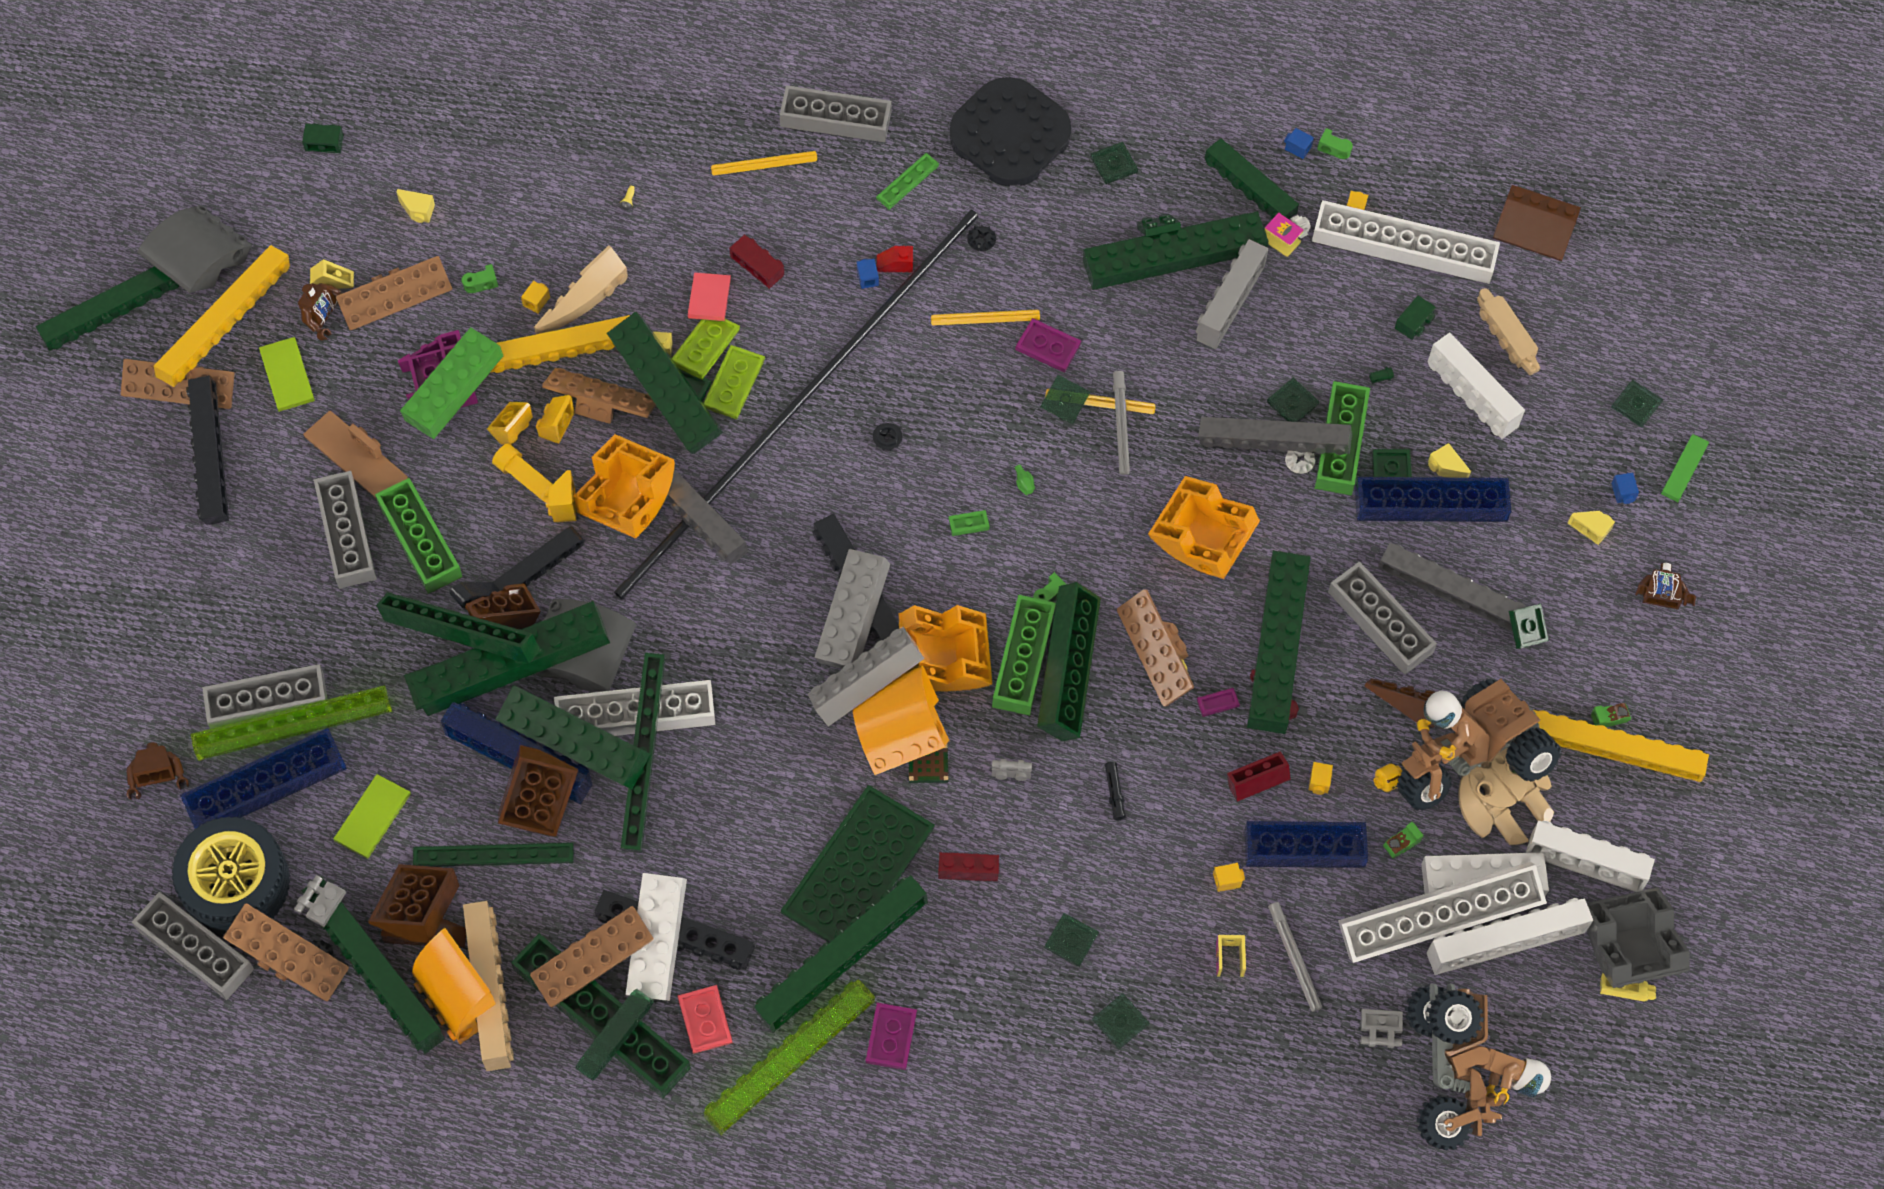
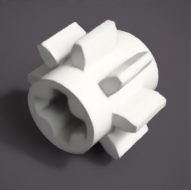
[1291,215,1311,238]

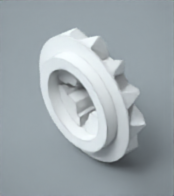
[1285,450,1316,474]

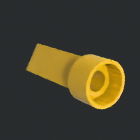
[492,443,553,502]

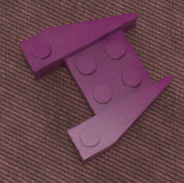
[398,330,478,408]

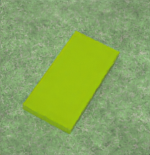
[672,319,740,379]
[259,337,315,412]
[703,345,765,419]
[333,774,411,859]

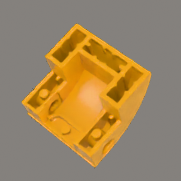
[573,434,675,539]
[1148,476,1260,579]
[898,605,993,692]
[853,665,949,775]
[412,928,496,1044]

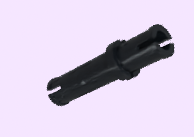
[1104,762,1126,821]

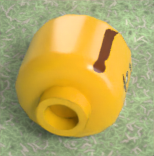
[1374,763,1402,792]

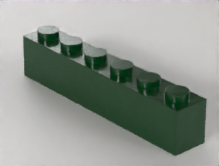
[1204,138,1299,220]

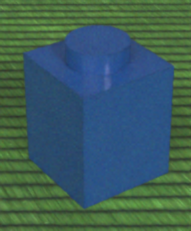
[1284,128,1314,159]
[857,259,879,289]
[1611,473,1639,504]

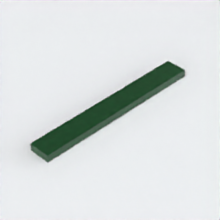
[413,842,574,867]

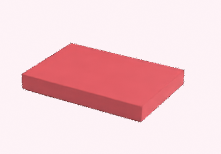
[688,273,731,321]
[678,985,733,1054]

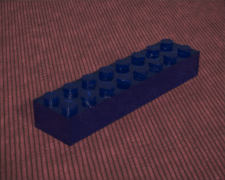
[1355,477,1512,522]
[441,702,592,805]
[180,728,347,828]

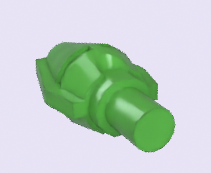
[1015,465,1035,495]

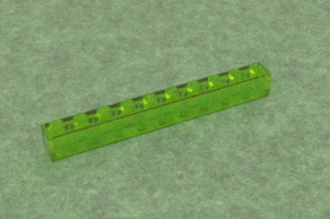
[190,685,393,760]
[703,979,875,1136]

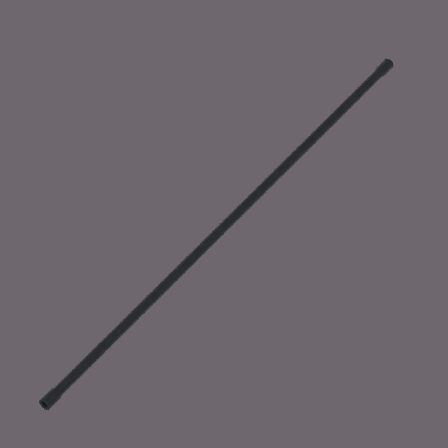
[614,210,978,600]

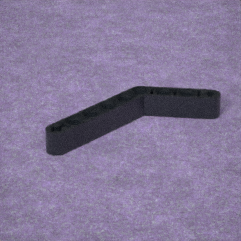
[450,526,585,608]

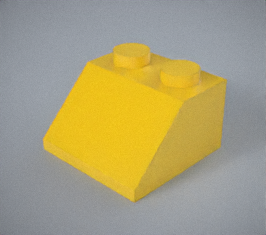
[536,395,575,444]
[487,402,533,445]
[545,470,577,522]

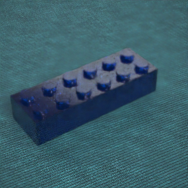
[1244,821,1368,868]

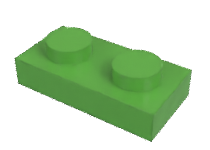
[948,510,989,536]

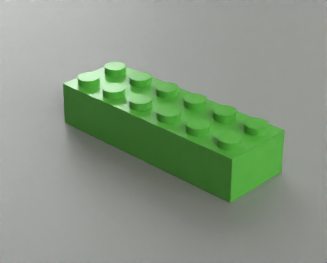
[400,327,503,439]
[1314,381,1370,496]
[375,478,462,594]
[992,595,1056,716]

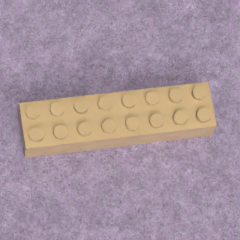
[463,901,514,1071]

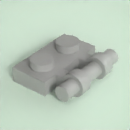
[991,759,1032,781]
[294,875,346,927]
[1360,1009,1403,1048]

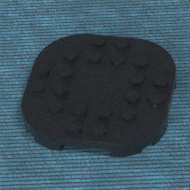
[949,77,1071,187]

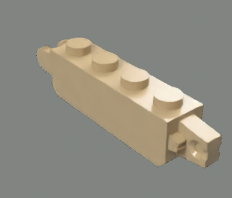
[1477,288,1540,375]

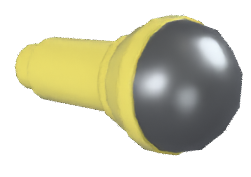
[620,186,635,211]

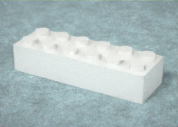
[1428,333,1525,439]
[1526,820,1655,892]
[1421,852,1549,896]
[625,873,687,1001]

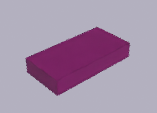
[1197,688,1240,717]

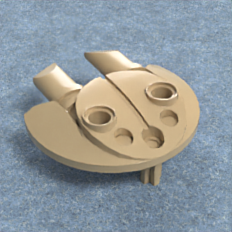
[1458,748,1554,845]

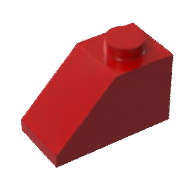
[876,246,913,273]

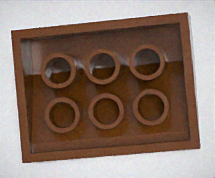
[1493,185,1581,261]
[498,745,578,837]
[368,864,459,943]

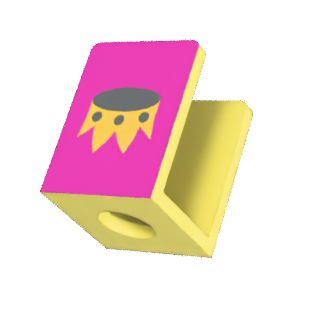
[1264,213,1303,257]
[1216,935,1246,977]

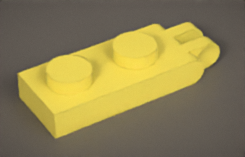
[1600,973,1656,1001]

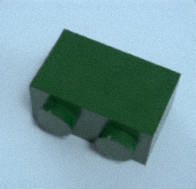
[302,123,344,153]
[1395,295,1436,340]

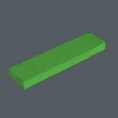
[876,153,939,210]
[1661,434,1709,502]

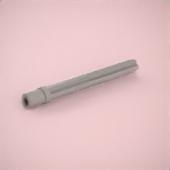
[1113,371,1130,475]
[1268,902,1322,1012]

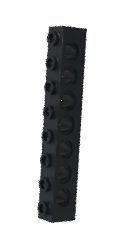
[595,890,755,970]

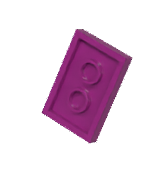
[1015,318,1082,373]
[866,1003,917,1070]

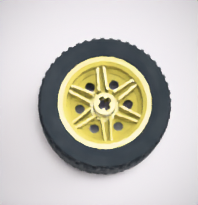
[172,817,290,935]

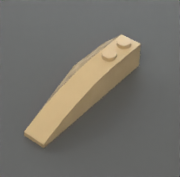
[534,246,628,334]

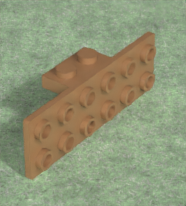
[336,256,452,330]
[121,359,235,409]
[542,368,656,424]
[303,411,408,498]
[1117,589,1194,707]
[223,904,349,1001]
[530,906,654,1008]

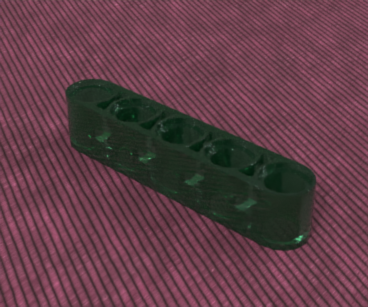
[575,989,654,1081]

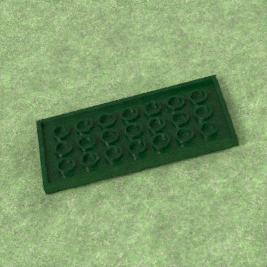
[781,785,935,943]

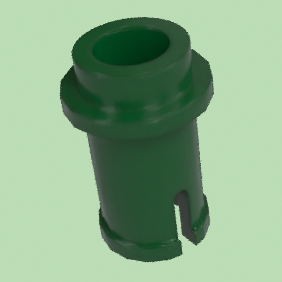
[1369,366,1394,384]

